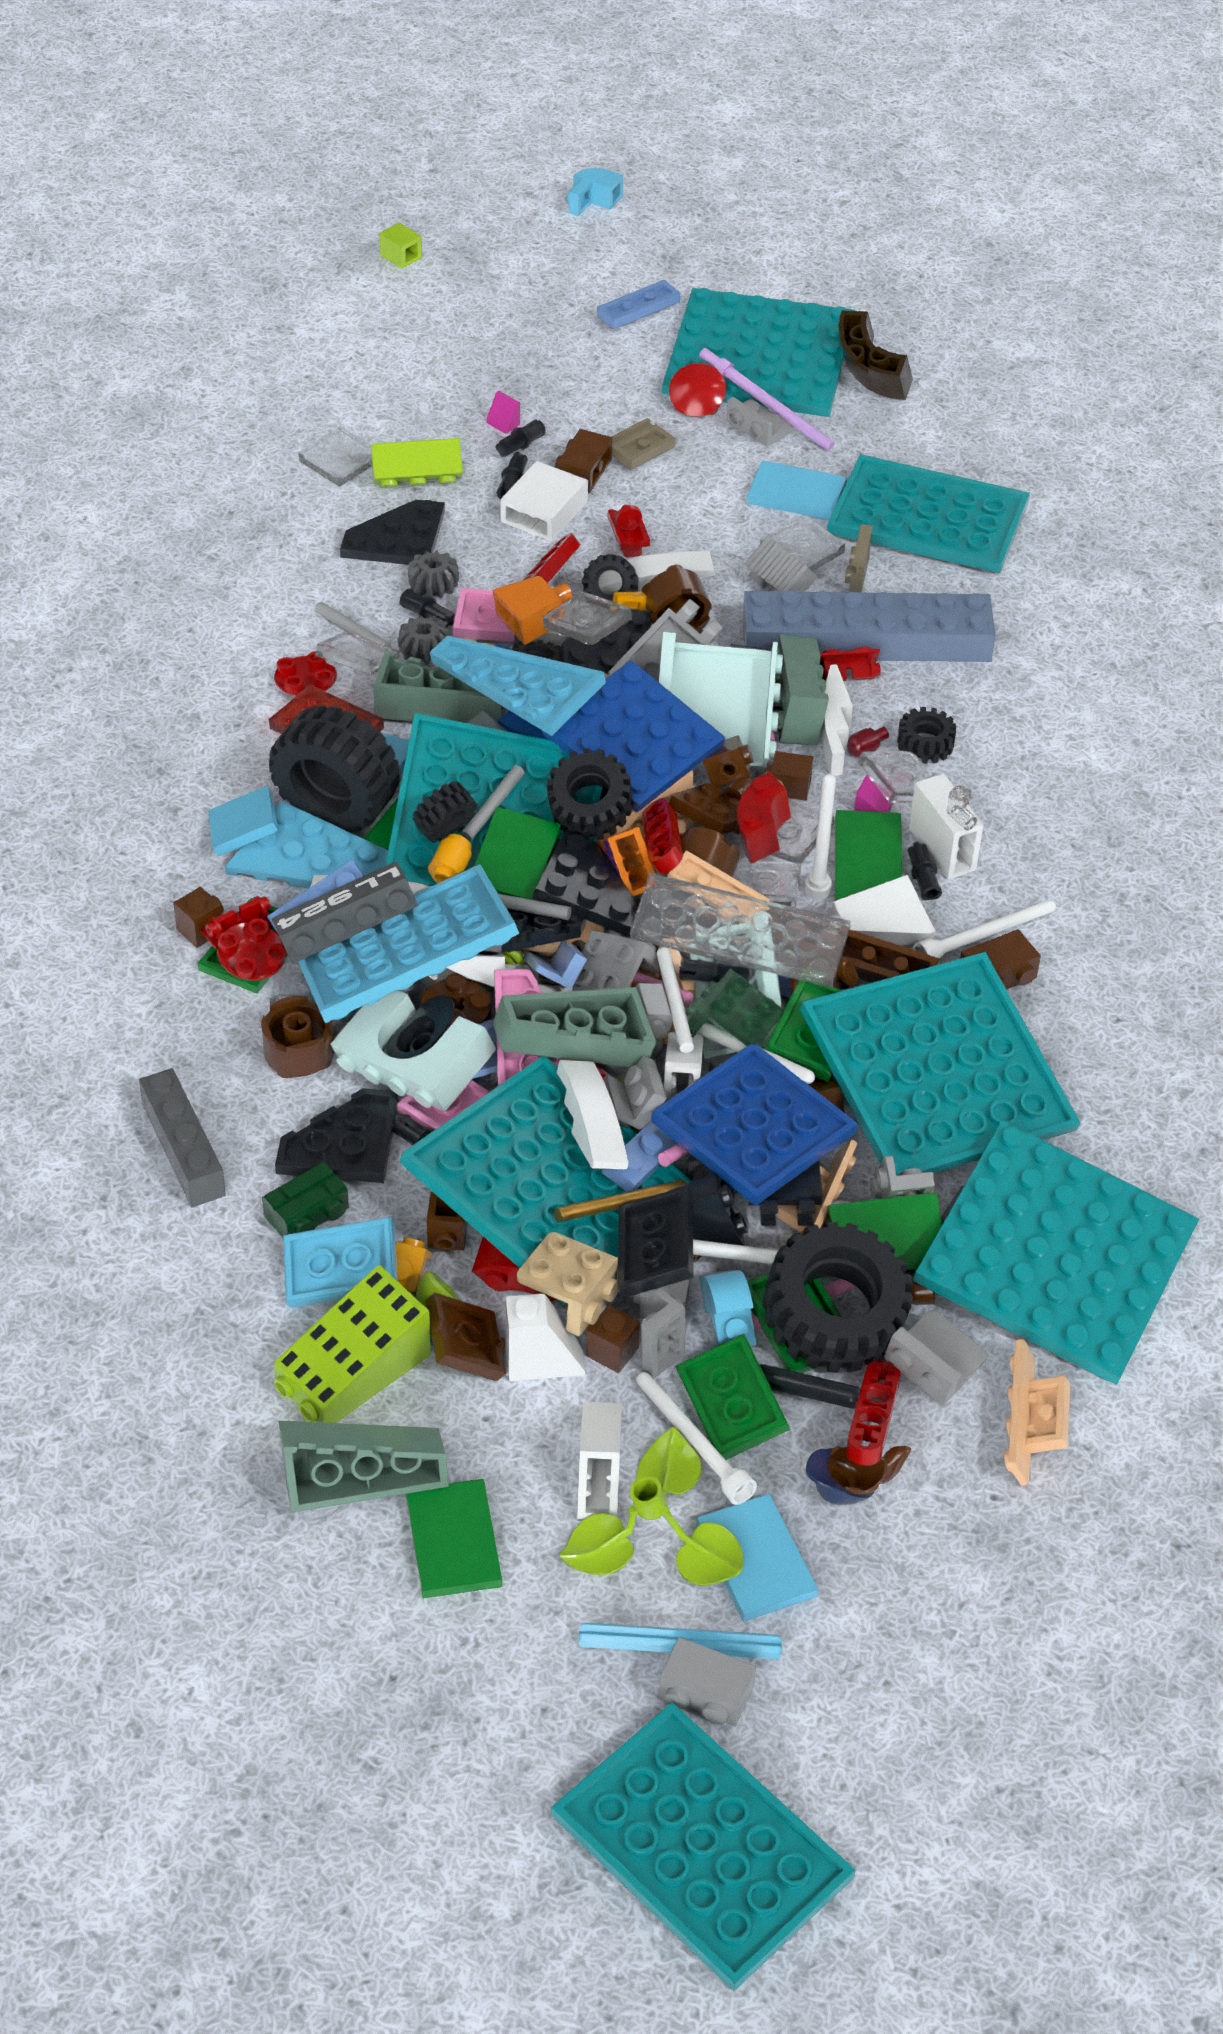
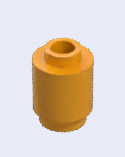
[428,834,472,883]

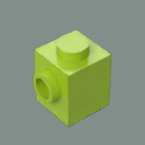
[379,222,422,269]

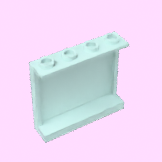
[659,632,783,770]

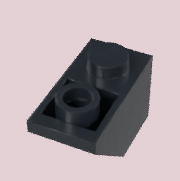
[674,1173,748,1246]

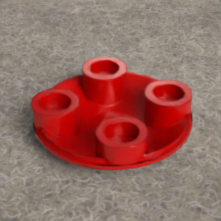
[669,363,726,417]
[274,651,337,696]
[217,918,286,981]

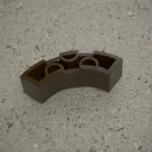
[838,310,913,400]

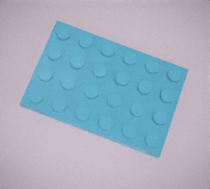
[298,864,519,1023]

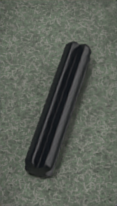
[759,1364,860,1409]

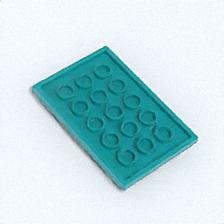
[827,454,1030,573]
[551,1702,856,1992]

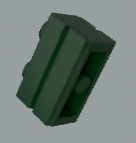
[262,1162,349,1239]

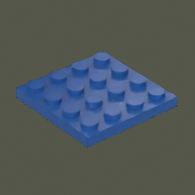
[542,660,726,813]
[651,1042,858,1206]

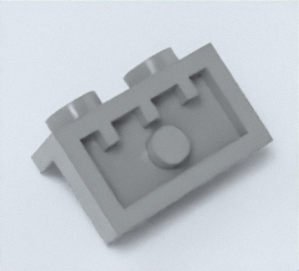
[726,397,792,447]
[603,1055,667,1130]
[870,1156,935,1200]
[641,1288,685,1379]

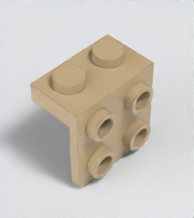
[517,1232,618,1336]

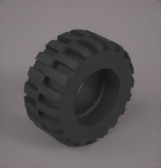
[269,705,400,833]
[762,1222,913,1373]

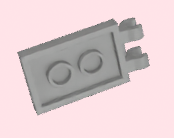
[608,599,723,682]

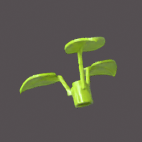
[560,1427,744,1586]

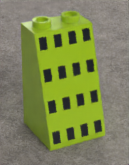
[274,1265,431,1423]

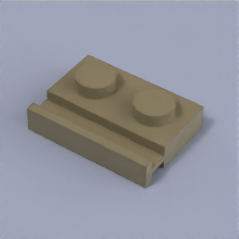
[611,418,675,470]
[845,524,873,592]

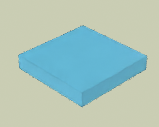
[208,785,278,856]

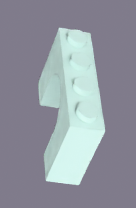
[330,990,497,1112]

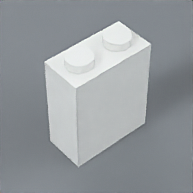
[501,461,588,541]
[909,773,983,880]

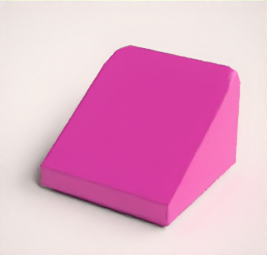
[486,391,520,434]
[854,775,896,812]

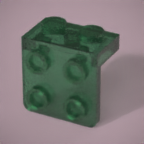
[686,969,784,1046]

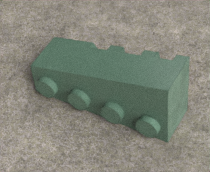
[771,634,829,745]
[374,651,505,723]
[493,987,656,1067]
[278,1420,449,1513]

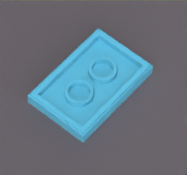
[747,460,847,520]
[283,1217,398,1308]
[696,1494,818,1622]

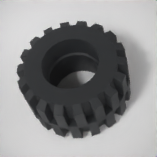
[547,748,633,840]

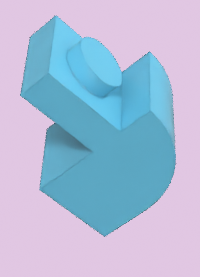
[567,168,624,216]
[699,1269,757,1346]

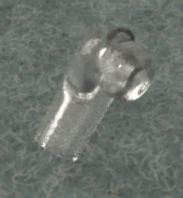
[946,785,977,831]

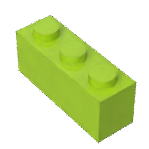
[370,438,463,488]

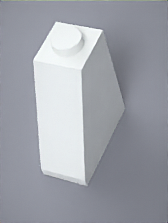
[828,875,936,947]
[663,1032,704,1104]
[506,1294,585,1381]
[577,1402,622,1519]

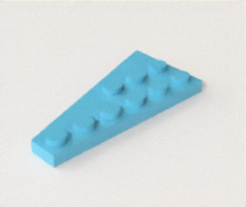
[430,635,606,736]
[225,801,388,889]

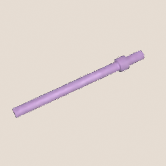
[699,348,835,451]

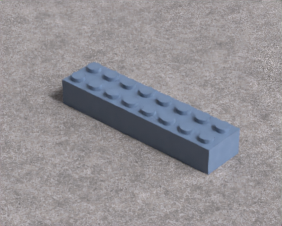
[742,590,996,662]

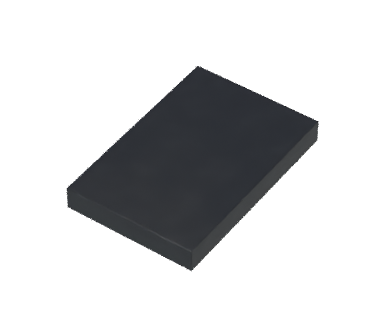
[618,1186,694,1298]

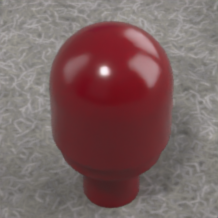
[847,726,889,758]

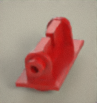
[819,647,881,682]
[201,896,273,950]

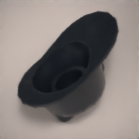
[386,995,454,1059]

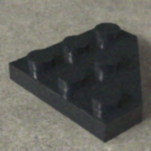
[340,499,445,565]
[559,607,651,674]
[532,830,640,936]
[479,909,586,955]
[275,1088,399,1183]

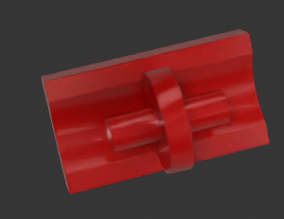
[607,504,650,558]

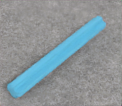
[579,1622,782,1659]

